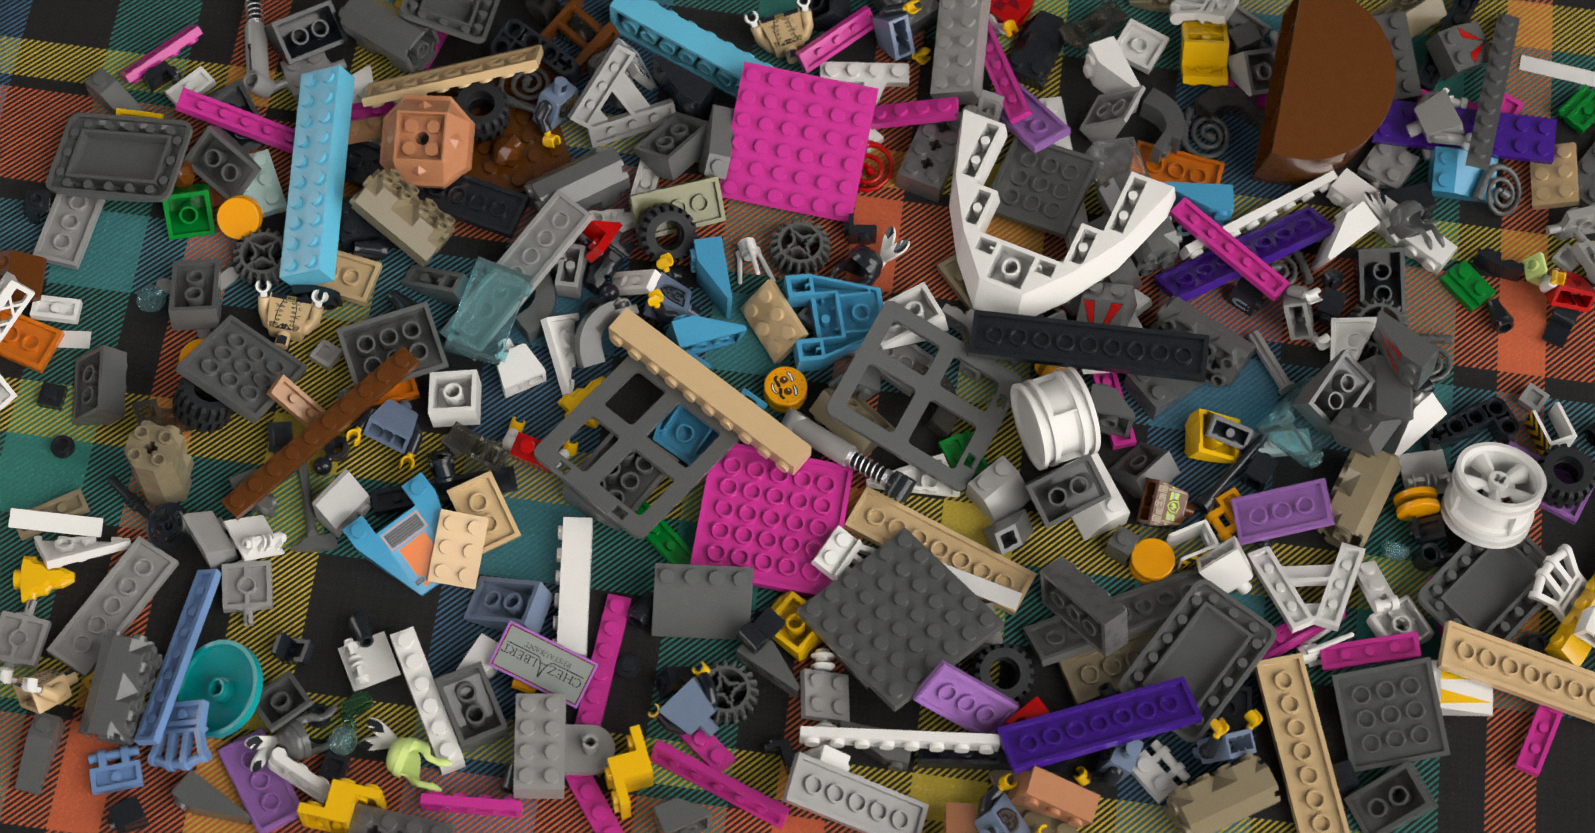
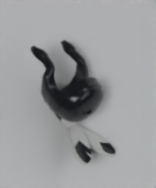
[828,226,910,286]

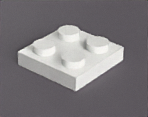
[1117,19,1170,75]

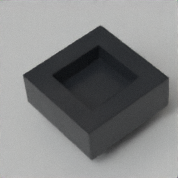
[36,382,68,411]
[318,752,351,782]

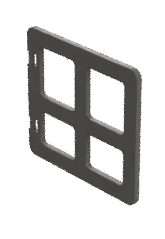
[826,301,1022,492]
[534,356,740,539]

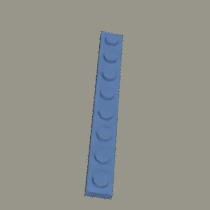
[134,569,222,745]

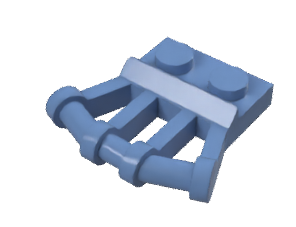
[147,700,212,772]

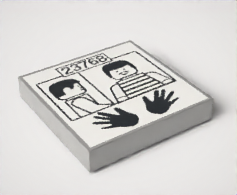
[613,38,657,91]

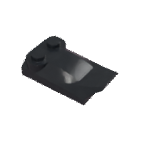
[1007,10,1067,91]

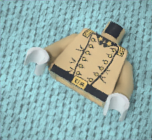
[744,0,814,64]
[255,280,329,350]
[0,667,78,714]

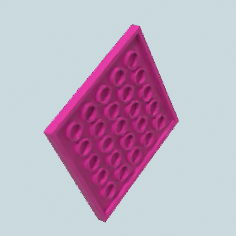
[720,62,879,222]
[690,438,854,598]

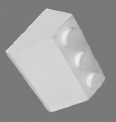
[1071,453,1130,541]

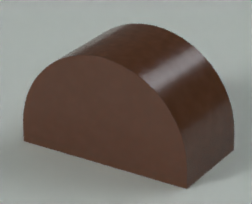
[1252,0,1396,185]

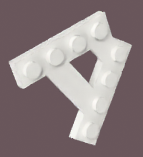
[820,62,909,153]
[1247,542,1366,633]

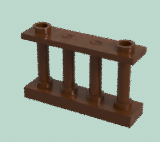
[529,0,620,84]

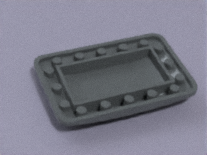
[399,0,500,44]
[46,112,193,202]
[1417,535,1562,641]
[1119,579,1276,743]

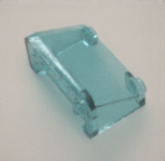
[443,256,533,365]
[1256,375,1333,468]

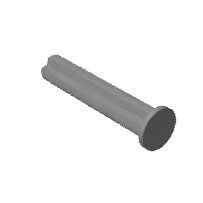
[1248,330,1295,394]

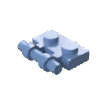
[88,745,144,796]

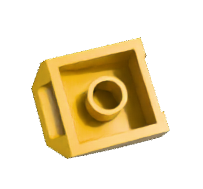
[1184,408,1242,464]
[770,591,822,661]

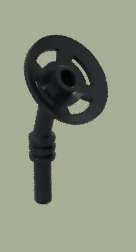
[107,475,188,550]

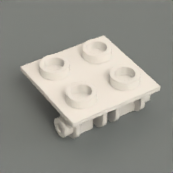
[1399,449,1452,495]
[223,515,287,561]
[338,631,401,692]

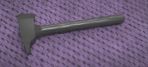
[290,462,338,552]

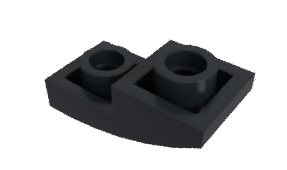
[1473,248,1524,282]
[292,285,343,310]

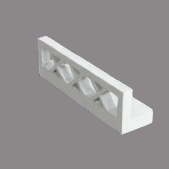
[0,272,35,342]

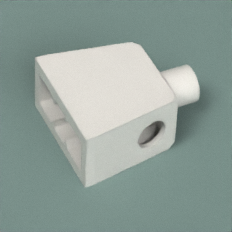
[495,338,546,398]
[1196,536,1253,595]

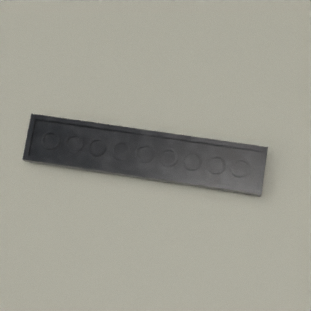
[344,141,530,239]
[969,310,1210,383]

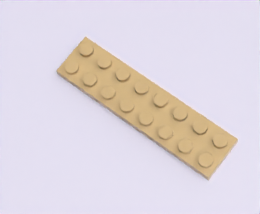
[361,44,544,108]
[844,486,1037,616]
[1437,620,1595,724]
[1255,653,1350,833]

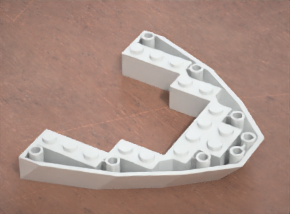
[949,109,1176,316]

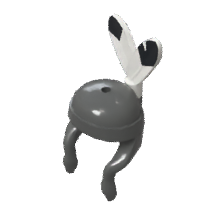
[1363,189,1445,250]
[244,706,345,772]

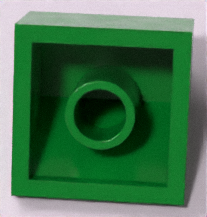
[162,183,216,240]

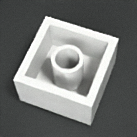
[428,369,482,428]

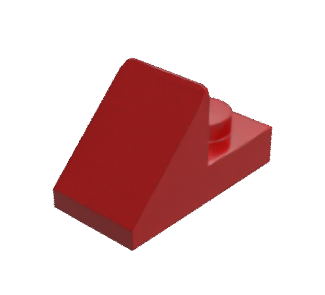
[582,220,623,263]

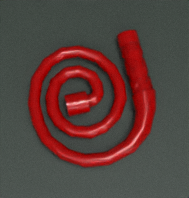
[858,140,894,193]

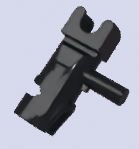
[581,231,635,295]

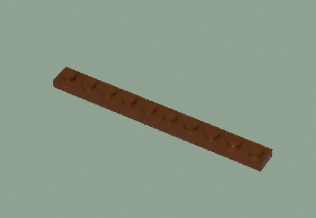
[221,346,420,520]

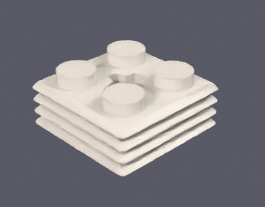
[1366,595,1435,645]

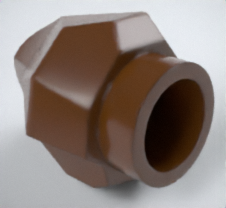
[493,134,525,166]
[175,161,195,188]

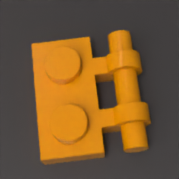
[1204,487,1241,542]

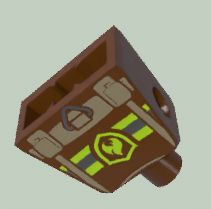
[1136,477,1195,526]

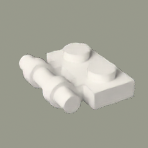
[1131,740,1191,804]

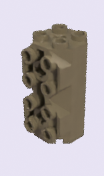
[349,168,455,267]
[124,420,194,509]
[1317,449,1402,548]
[1163,752,1281,833]

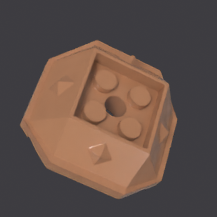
[379,94,475,189]

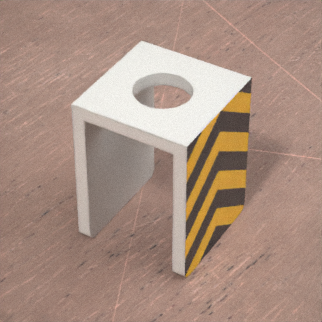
[1524,402,1577,455]
[1166,519,1220,572]

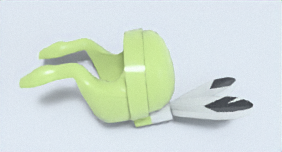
[359,717,452,792]

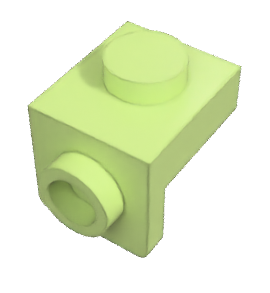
[1522,252,1548,286]

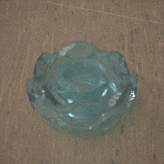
[136,285,166,313]
[1381,540,1411,561]
[329,725,358,756]

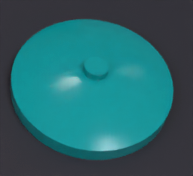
[175,639,263,739]

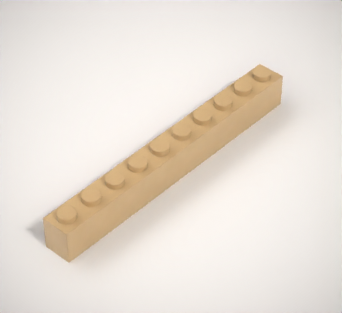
[608,308,812,476]

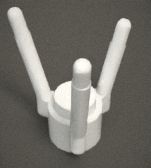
[735,237,776,285]
[1296,629,1354,668]

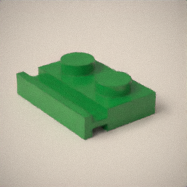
[1556,84,1595,135]
[1439,260,1496,314]
[938,429,989,480]

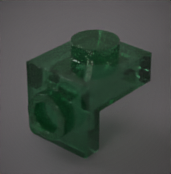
[340,690,374,731]

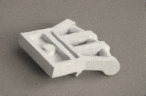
[1170,0,1239,25]
[811,525,877,581]
[1528,544,1587,624]

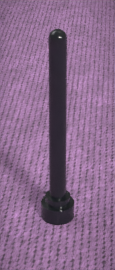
[1193,429,1271,515]

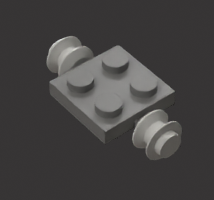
[800,648,850,746]

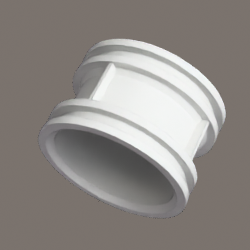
[1010,367,1101,470]
[1440,442,1547,549]

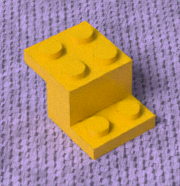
[1180,21,1229,87]
[604,725,653,819]
[297,778,387,833]

